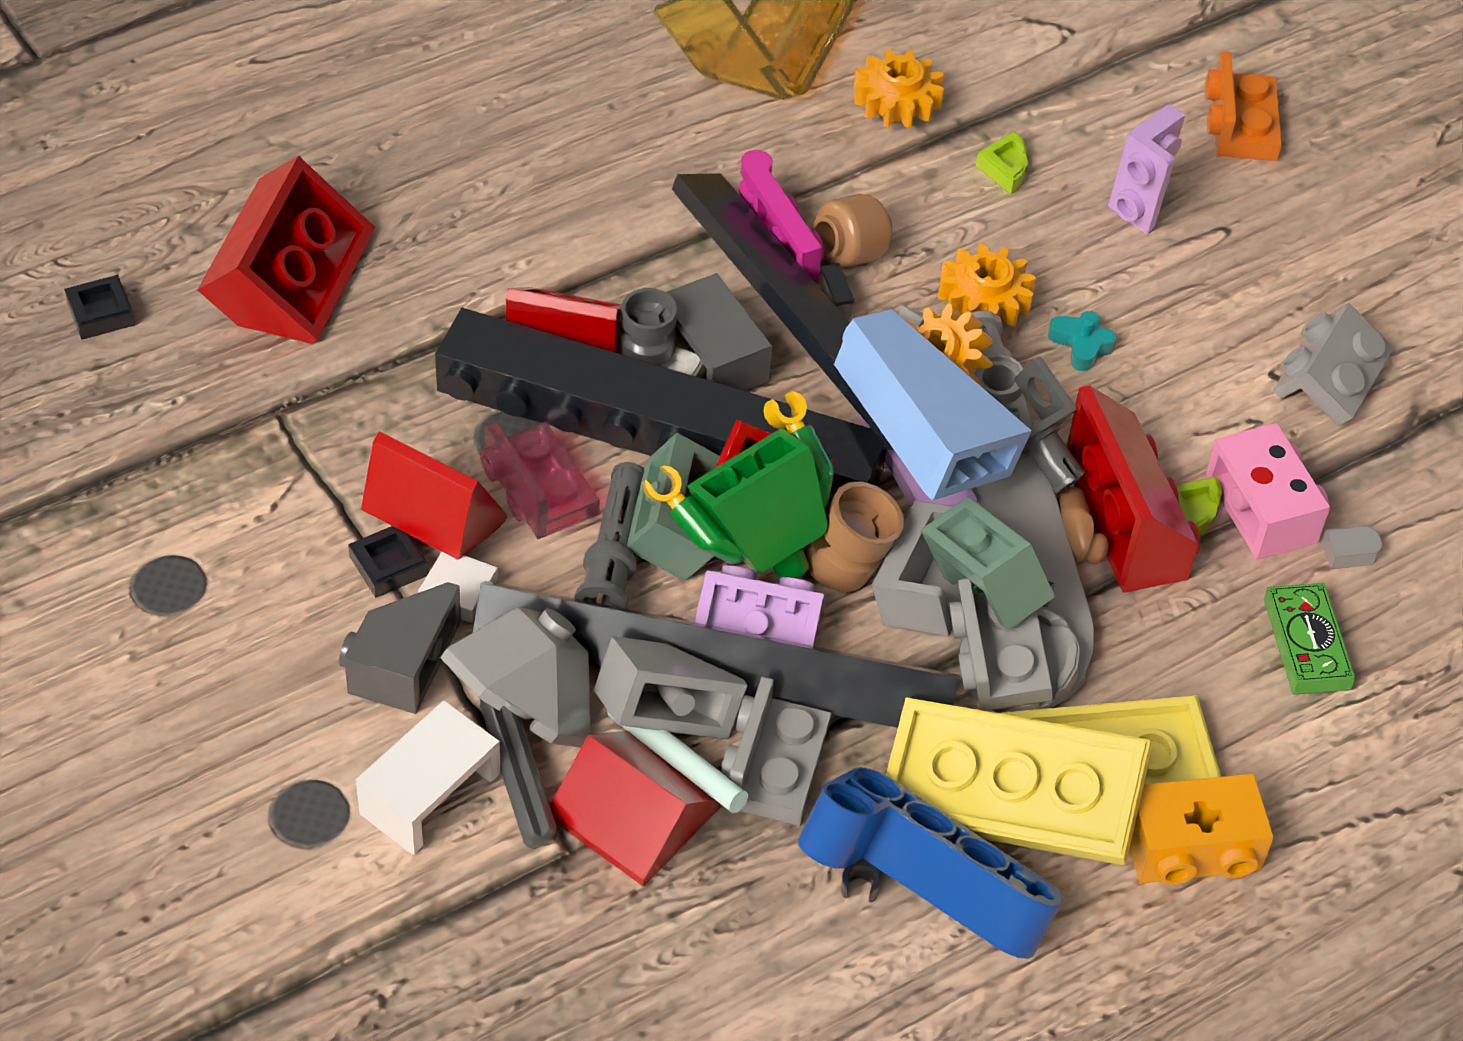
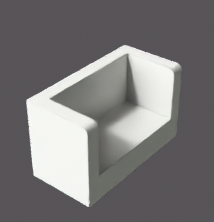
[356,700,501,855]

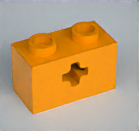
[1130,773,1274,885]

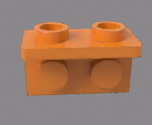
[1205,51,1282,161]

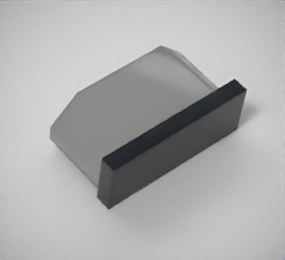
[821,263,854,320]

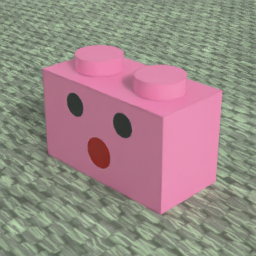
[1206,423,1330,560]

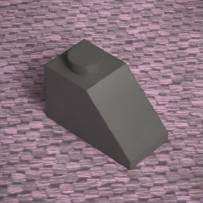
[339,582,461,714]

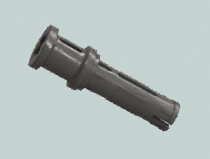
[574,462,644,609]

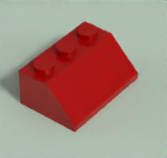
[197,155,375,344]
[1067,386,1200,593]

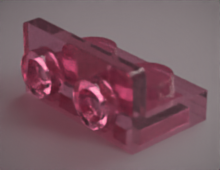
[480,421,600,539]

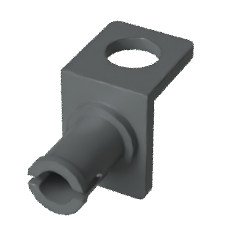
[1015,356,1087,494]

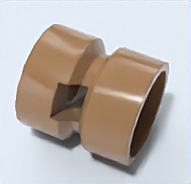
[803,482,904,592]

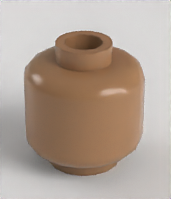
[812,194,892,268]

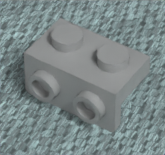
[1273,303,1394,426]

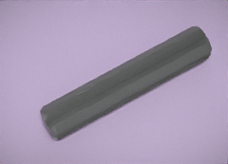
[480,699,557,849]

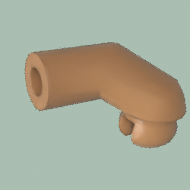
[1058,487,1109,564]

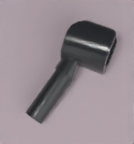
[841,858,880,903]

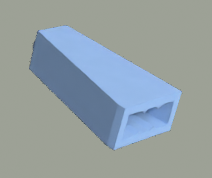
[834,309,1032,500]

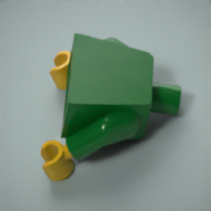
[642,391,834,580]

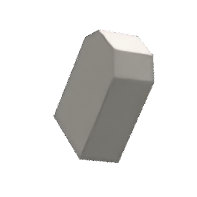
[1321,526,1383,569]

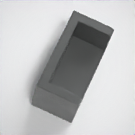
[666,273,772,391]

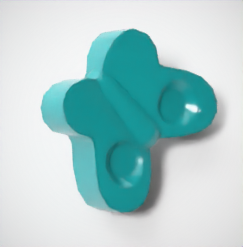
[1047,311,1116,371]

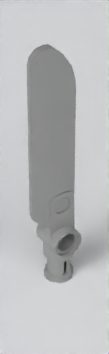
[972,311,1094,704]

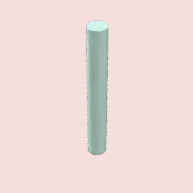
[607,711,748,813]

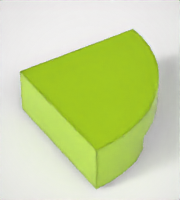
[975,131,1028,194]
[1176,476,1222,536]

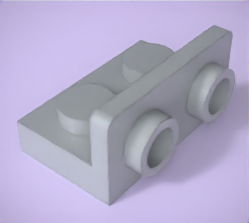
[949,578,1053,711]
[721,676,831,826]

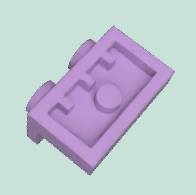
[1108,103,1185,234]
[695,566,825,646]

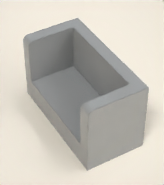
[872,501,974,636]

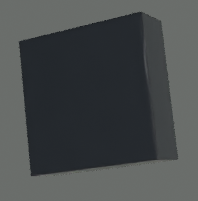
[64,275,136,340]
[348,526,429,598]

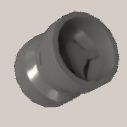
[620,288,677,365]

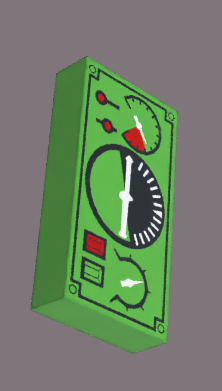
[1263,583,1355,695]

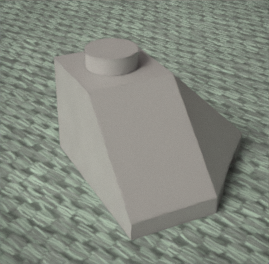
[440,607,591,748]

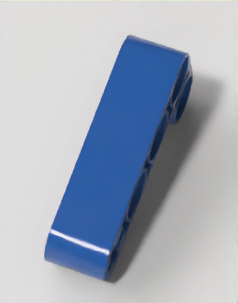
[798,767,1064,959]

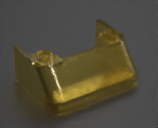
[653,0,857,100]

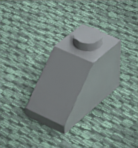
[594,636,747,739]

